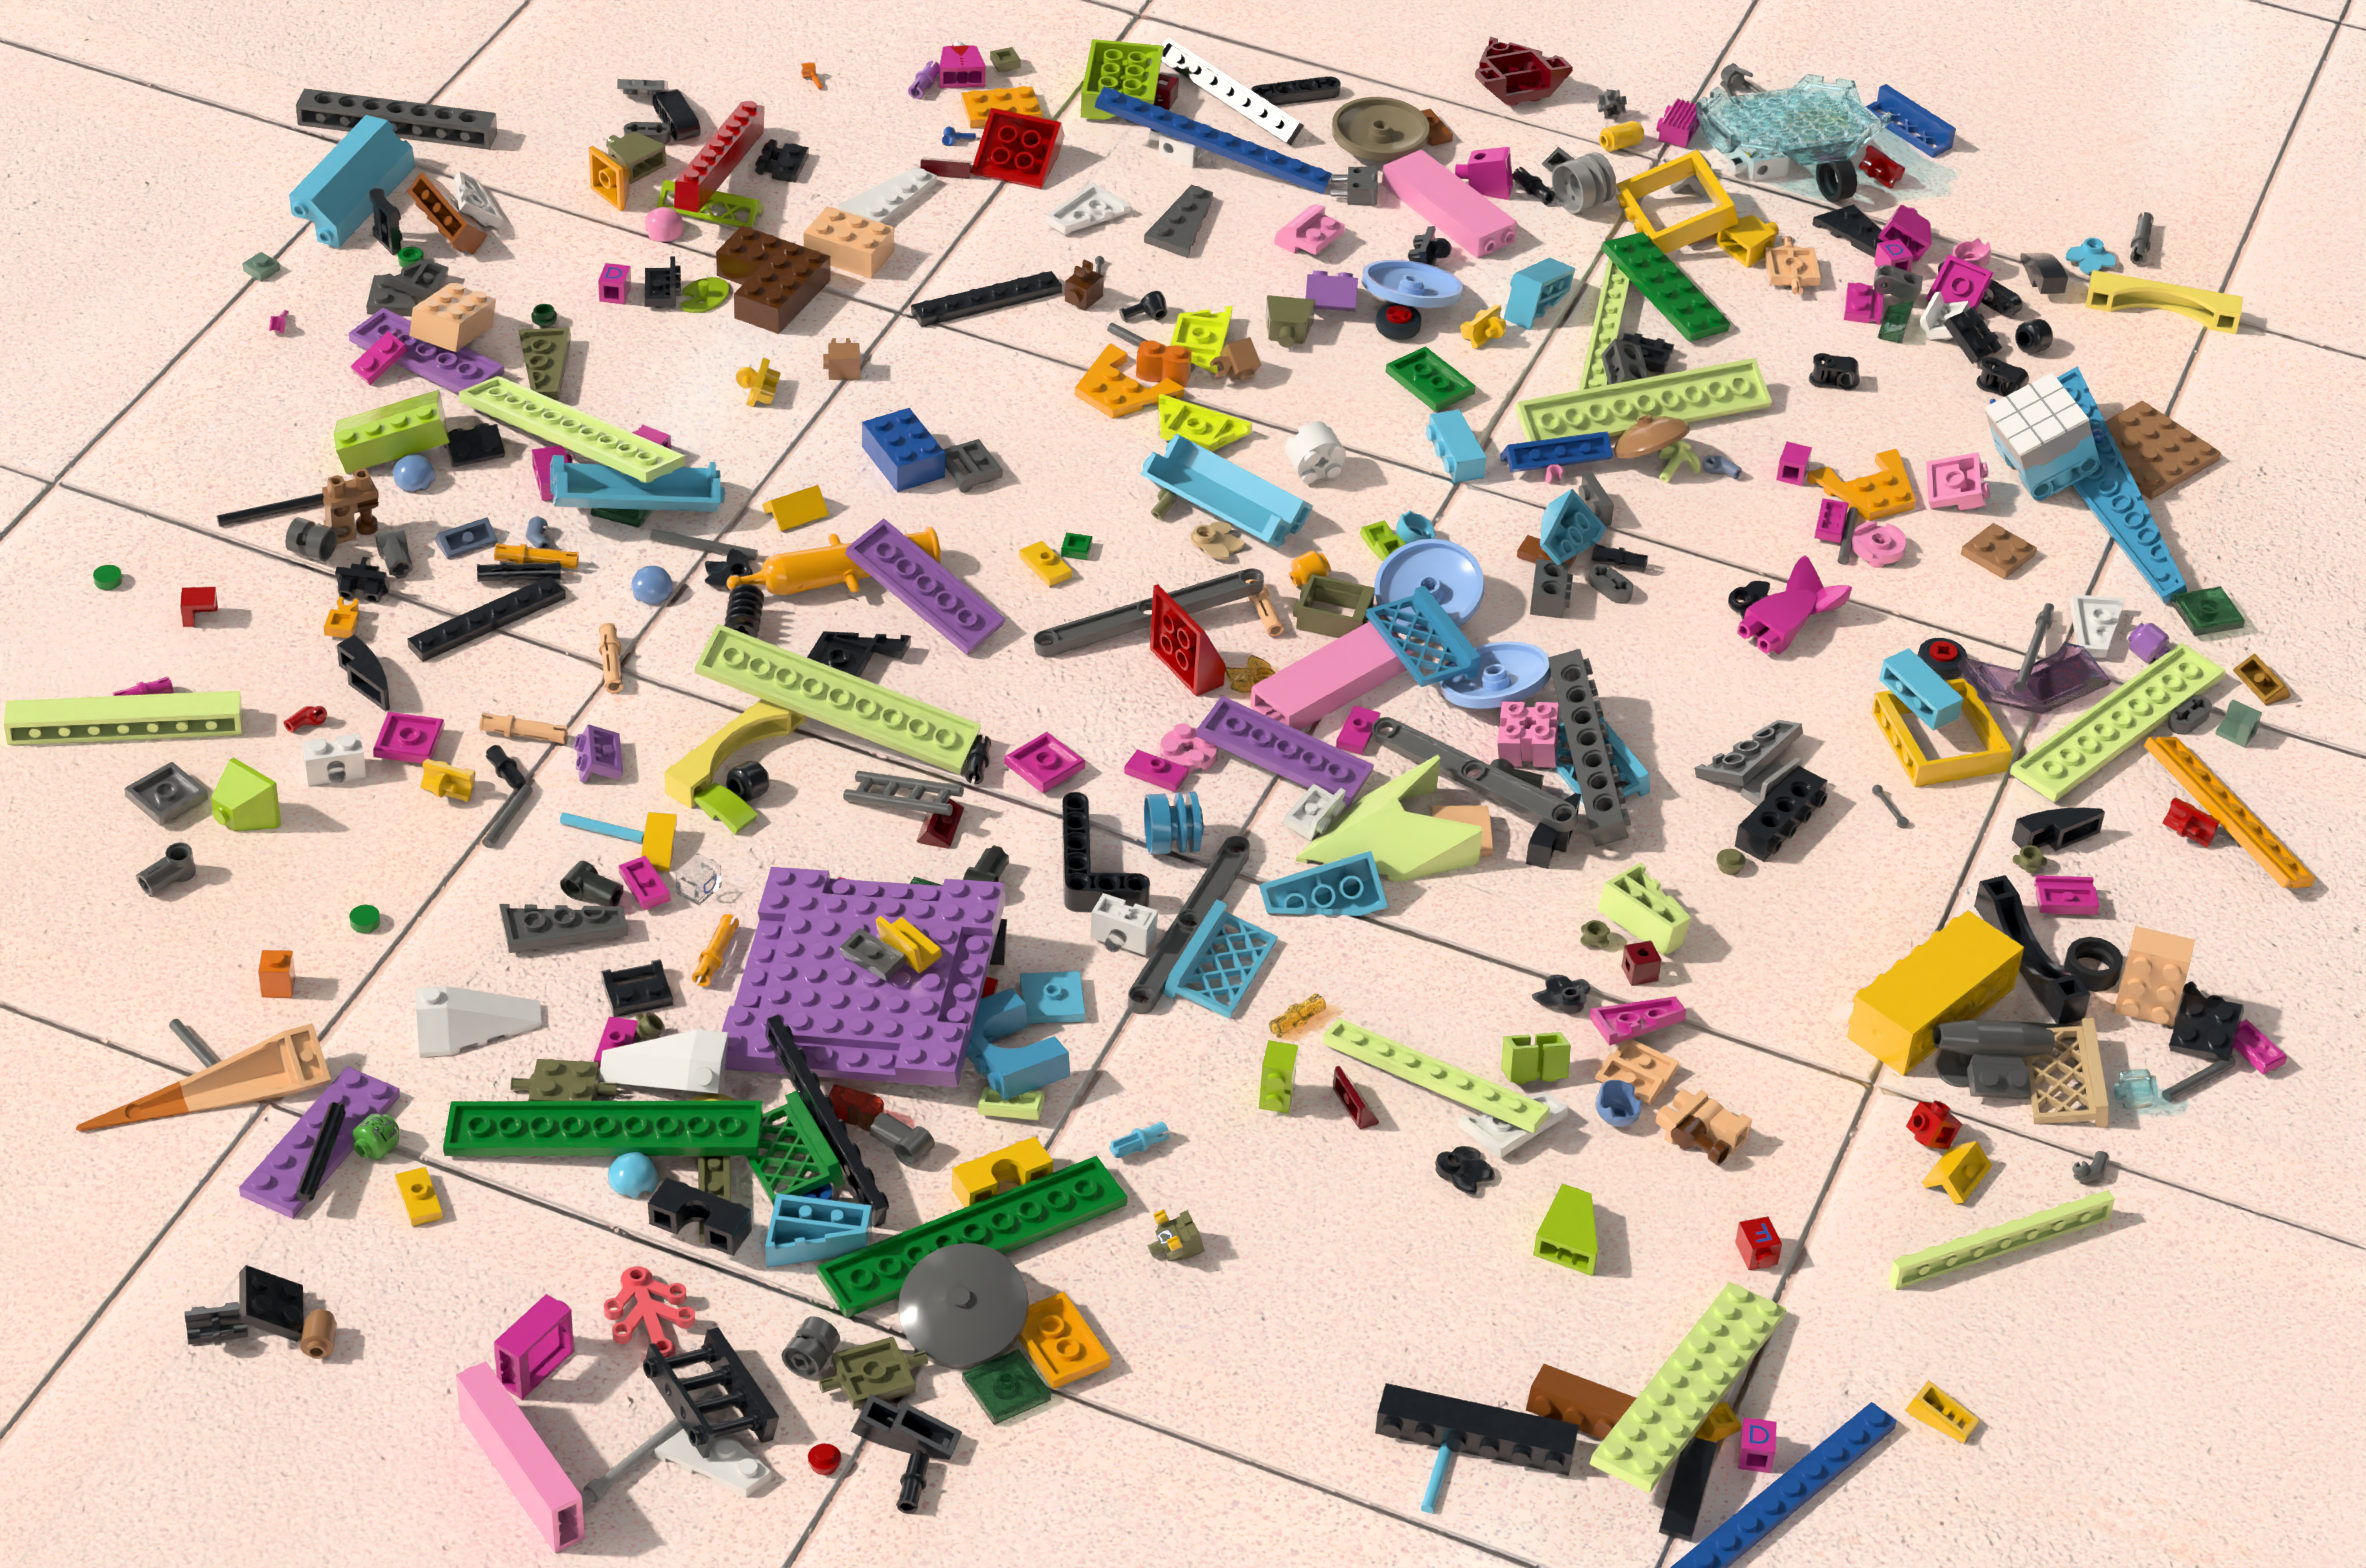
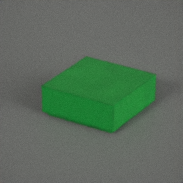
[1061,532,1093,560]

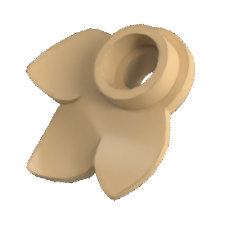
[1191,522,1245,559]

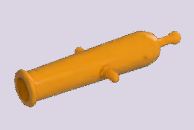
[727,526,941,595]

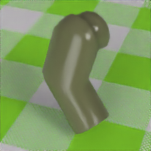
[1151,488,1177,520]

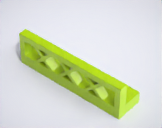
[656,179,764,228]

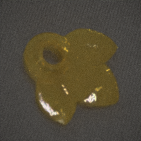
[1226,655,1275,693]

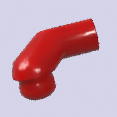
[283,706,327,733]

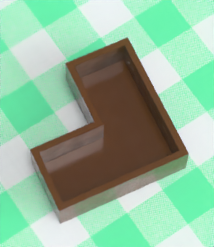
[716,225,831,334]

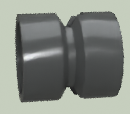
[285,517,337,562]
[781,1316,840,1379]

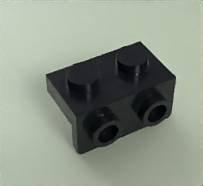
[645,256,681,308]
[443,423,505,468]

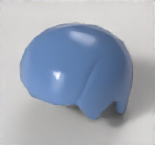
[393,455,436,491]
[631,566,673,604]
[1595,1080,1642,1127]

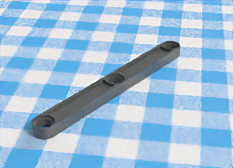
[1033,568,1264,657]
[1372,717,1578,832]
[1128,836,1250,1014]

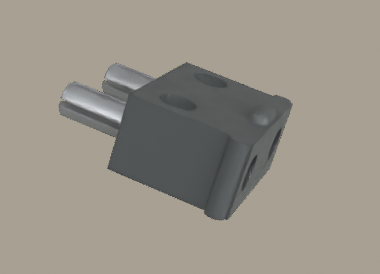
[1330,165,1378,206]

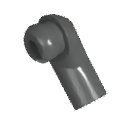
[2072,1151,2110,1183]

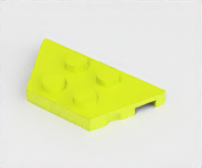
[1170,306,1233,374]
[1158,394,1252,452]

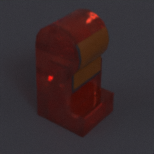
[828,1084,884,1132]

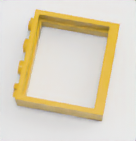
[1615,150,1739,254]
[1871,677,2013,787]

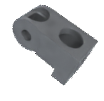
[1873,265,1923,308]

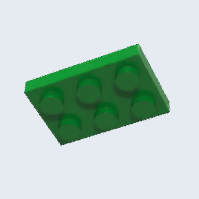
[1385,346,1476,412]

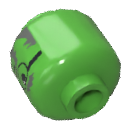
[352,1113,399,1160]

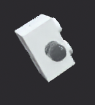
[301,733,366,786]
[1090,893,1158,955]

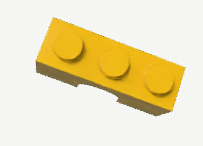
[952,1136,1053,1208]

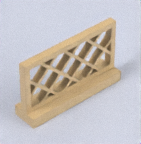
[2024,1018,2109,1127]

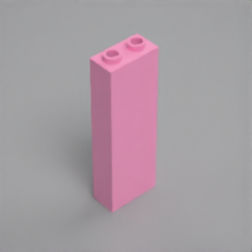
[1382,149,1517,258]
[1250,621,1413,731]
[456,1361,585,1553]

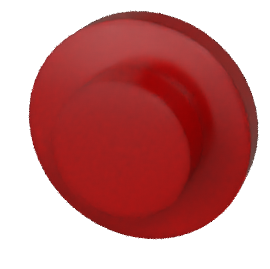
[808,1443,841,1475]

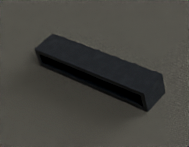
[1375,1383,1579,1476]

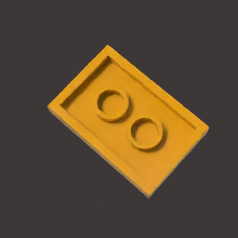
[961,86,1042,128]
[1019,1292,1111,1389]

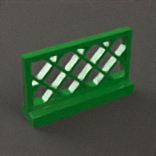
[745,1091,846,1207]

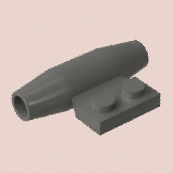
[1933,1019,2055,1099]

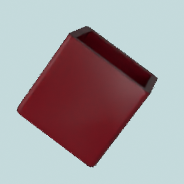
[1153,74,1179,110]
[1621,940,1662,986]

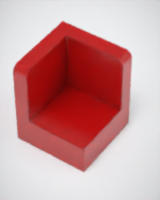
[180,587,218,627]

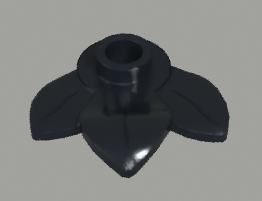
[704,549,753,587]
[1728,580,1770,620]
[1532,974,1591,1014]
[1435,1146,1496,1195]

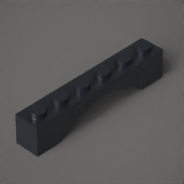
[1974,875,2091,1024]

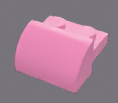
[1274,205,1345,255]

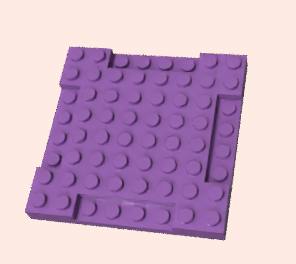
[722,867,1006,1088]

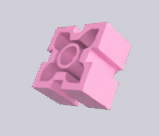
[1497,701,1560,767]

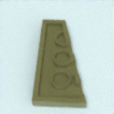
[519,327,571,400]

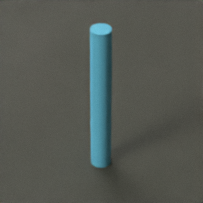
[560,812,644,843]
[1421,1443,1453,1514]

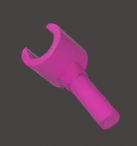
[269,310,289,333]

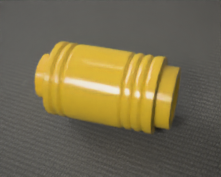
[1599,121,1644,152]

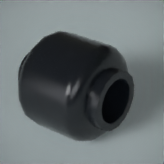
[2015,319,2053,354]
[726,760,769,802]

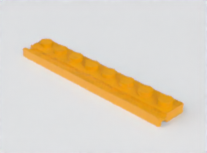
[2144,737,2316,888]

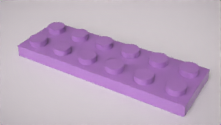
[349,308,504,394]
[845,518,1005,655]
[1196,696,1374,806]
[239,1066,400,1219]

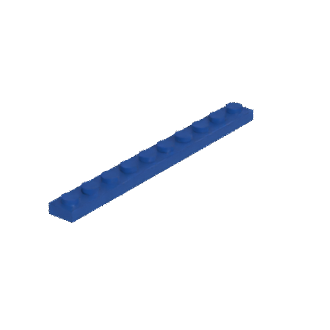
[1095,86,1332,194]
[1670,1402,1897,1568]

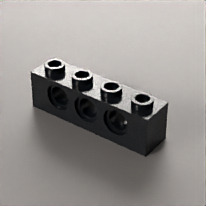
[1734,765,1828,862]

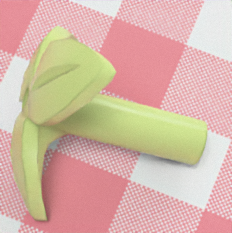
[1659,440,1701,482]

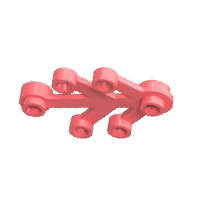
[604,1266,695,1358]

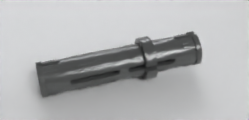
[2130,212,2154,265]

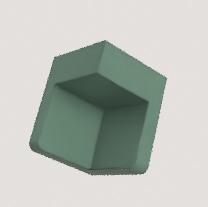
[2215,700,2262,748]

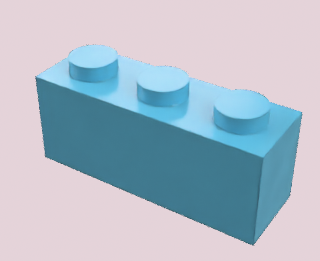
[1426,409,1487,483]
[1879,648,1963,731]

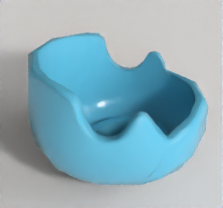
[1396,510,1436,544]
[607,1152,659,1198]

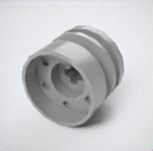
[1552,151,1617,214]

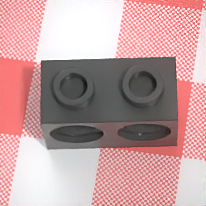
[1601,339,1649,385]
[1530,559,1573,618]

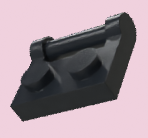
[369,188,403,256]
[601,959,673,1017]

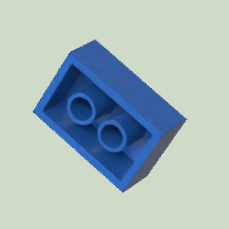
[862,407,945,492]

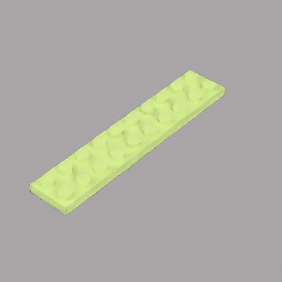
[1515,358,1772,442]
[459,376,685,483]
[694,624,981,775]
[2010,642,2226,802]
[1590,1282,1787,1493]

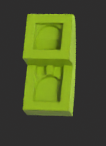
[1360,520,1406,562]
[693,782,758,835]

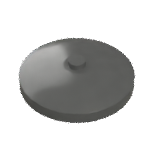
[898,1243,1029,1369]

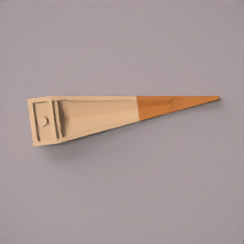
[76,1023,331,1131]

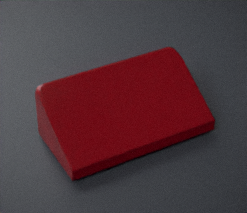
[920,157,972,178]
[916,797,964,849]
[1332,1066,1379,1130]

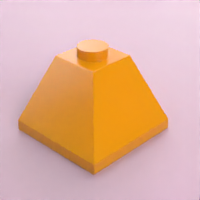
[589,145,630,211]

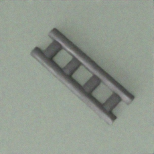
[843,770,964,816]

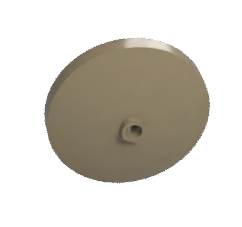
[1332,97,1430,161]

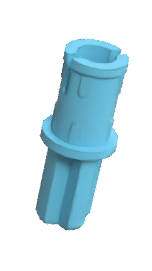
[1109,1121,1170,1158]

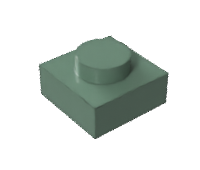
[242,252,280,281]

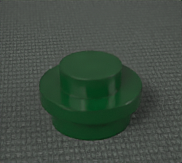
[531,304,557,327]

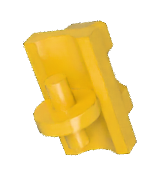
[1460,304,1506,348]
[735,357,781,407]
[420,759,476,802]

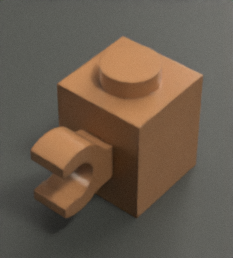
[1210,337,1262,381]
[823,338,860,380]

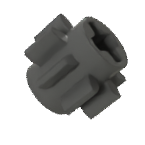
[1597,89,1627,119]

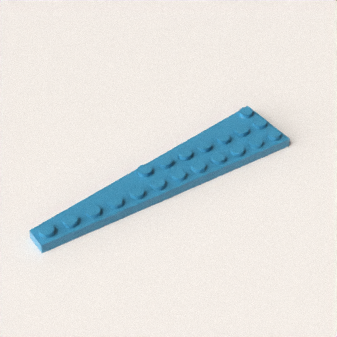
[2057,366,2188,604]

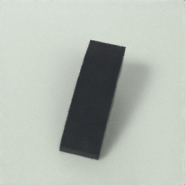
[2020,252,2068,294]
[337,634,390,712]
[1526,793,1581,869]
[2012,807,2105,851]
[851,1394,962,1460]
[1659,1436,1718,1541]

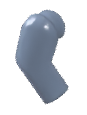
[1702,455,1742,479]
[525,516,550,549]

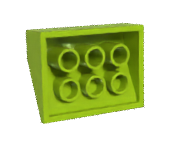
[1080,39,1164,120]
[333,389,450,474]

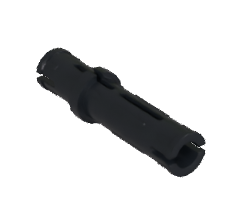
[477,561,561,583]

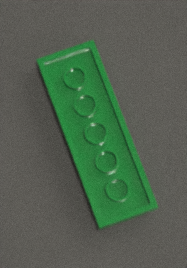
[1601,232,1731,342]

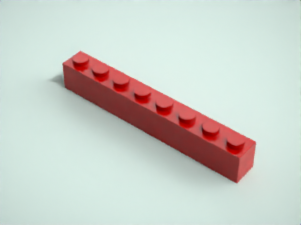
[674,101,765,213]

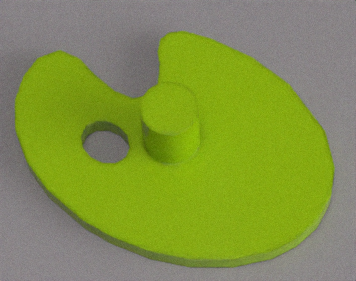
[681,277,729,313]

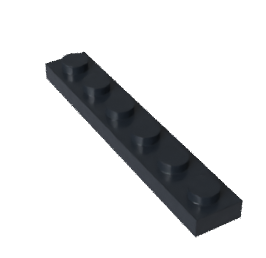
[911,271,1062,327]
[407,576,566,662]

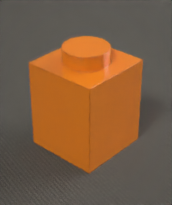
[258,950,296,998]

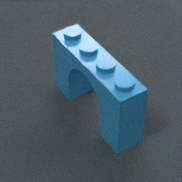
[966,988,1070,1100]

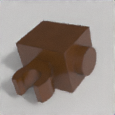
[1065,259,1104,311]

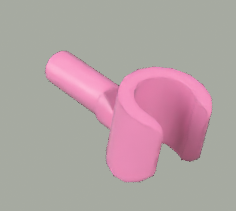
[1545,464,1563,483]

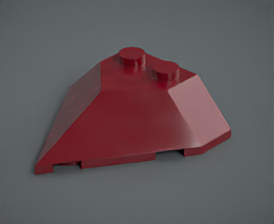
[1475,36,1573,105]

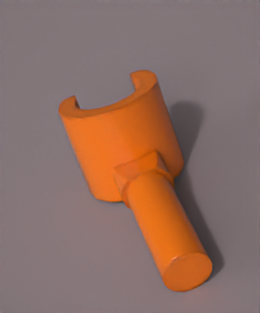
[801,62,823,90]

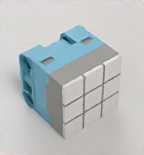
[1984,372,2100,501]

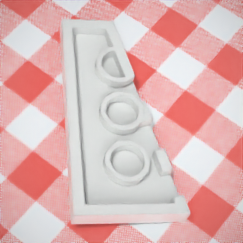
[838,167,937,225]

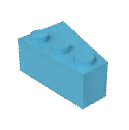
[1503,257,1576,330]
[765,1193,872,1268]

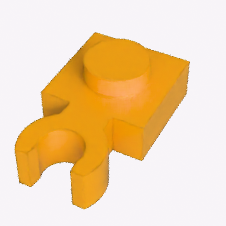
[324,597,359,638]

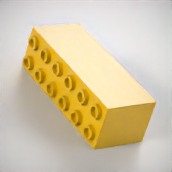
[1847,910,2024,1076]

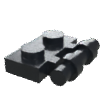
[755,139,809,183]
[1943,307,2003,364]
[1621,333,1675,373]

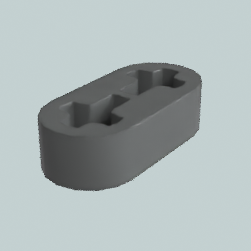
[624,122,671,144]
[1588,564,1634,604]
[2168,695,2212,735]

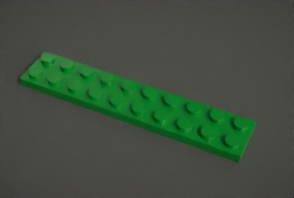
[443,1100,763,1156]
[817,1155,1128,1318]

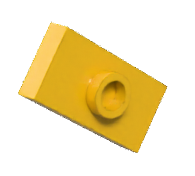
[1019,541,1072,587]
[395,1166,443,1226]

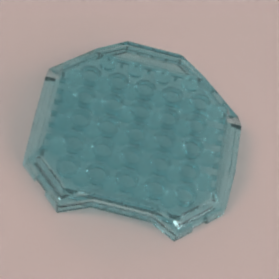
[1696,74,1892,166]

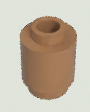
[300,1309,337,1359]

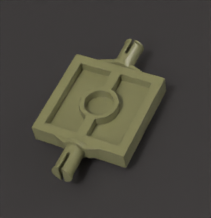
[510,1059,617,1101]
[818,1336,928,1410]

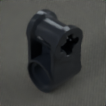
[1808,353,1860,390]
[1976,357,2029,397]

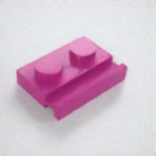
[1844,282,1884,325]
[2034,875,2100,915]

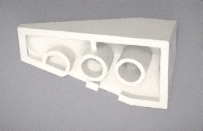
[415,986,542,1058]
[599,1029,729,1094]

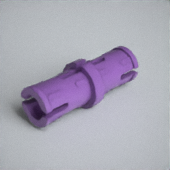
[908,60,940,99]

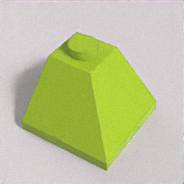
[211,757,281,831]

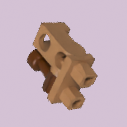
[322,468,379,544]

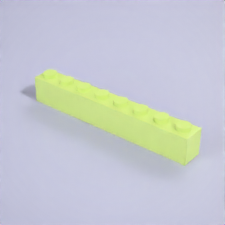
[4,691,243,745]

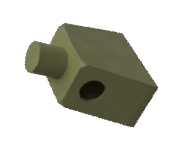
[606,132,666,184]
[1265,295,1315,348]

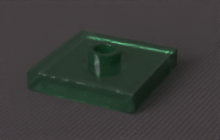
[2170,586,2245,636]
[962,1349,1051,1425]

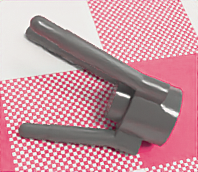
[1720,63,1773,110]

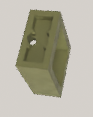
[1293,574,1375,638]

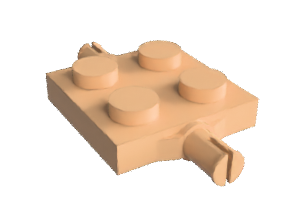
[1764,236,1821,295]

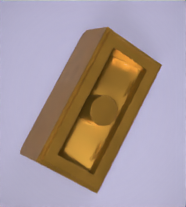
[2233,653,2291,705]

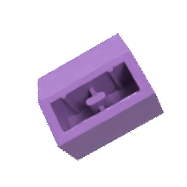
[1305,270,1358,312]

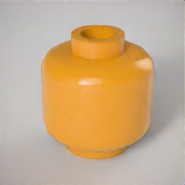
[1289,550,1331,587]

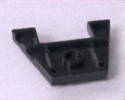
[807,631,911,677]

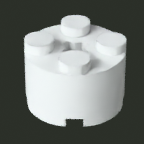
[1284,421,1346,485]

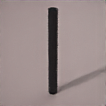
[216,493,324,526]

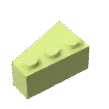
[1597,862,1691,956]

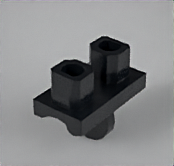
[1408,226,1452,266]
[335,557,390,603]
[184,1302,248,1346]

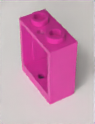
[494,1294,574,1400]

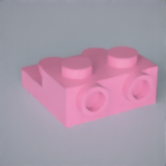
[1926,452,1990,511]

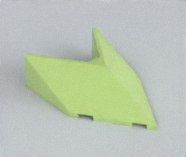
[1296,755,1483,882]

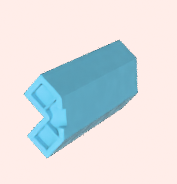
[289,115,415,248]
[1140,434,1313,548]
[550,455,725,512]

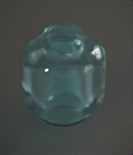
[2113,1068,2159,1110]

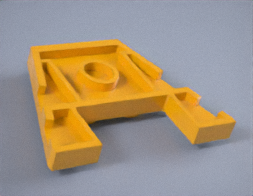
[1075,343,1185,419]
[1807,448,1916,521]

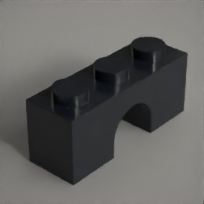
[648,1177,752,1256]

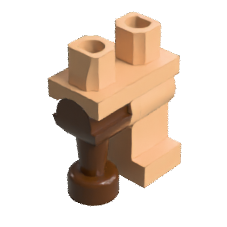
[1655,1089,1752,1166]

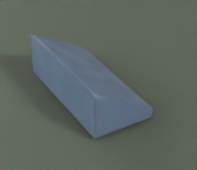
[435,517,498,559]

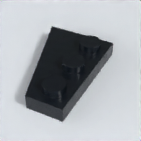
[1812,204,1884,258]

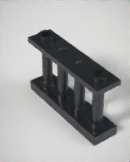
[643,1327,779,1459]

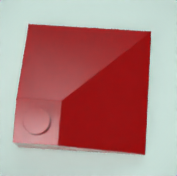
[970,108,1065,189]
[1150,584,1226,697]

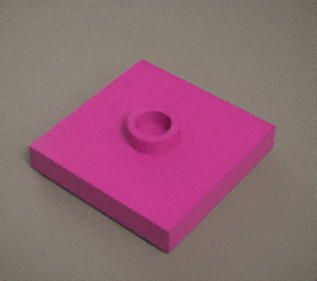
[1926,254,1995,317]
[373,712,445,764]
[1004,732,1085,794]

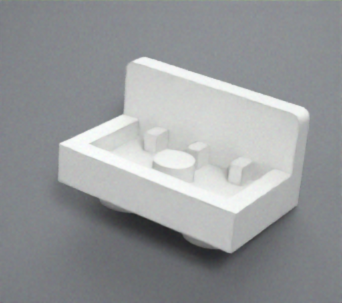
[1920,292,1970,340]
[1282,784,1346,841]

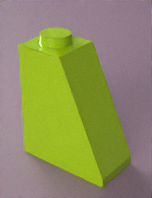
[1533,1183,1598,1276]

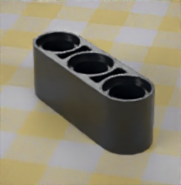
[652,89,701,141]

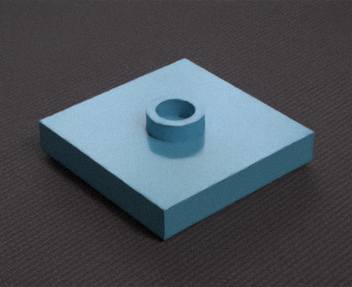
[1020,971,1085,1024]

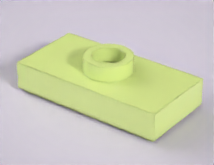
[978,1086,1045,1120]

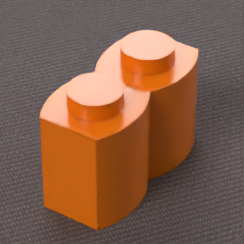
[1136,340,1192,387]

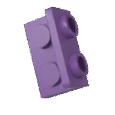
[574,724,623,783]

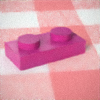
[350,331,408,385]
[618,856,671,911]

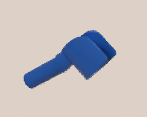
[942,126,976,146]

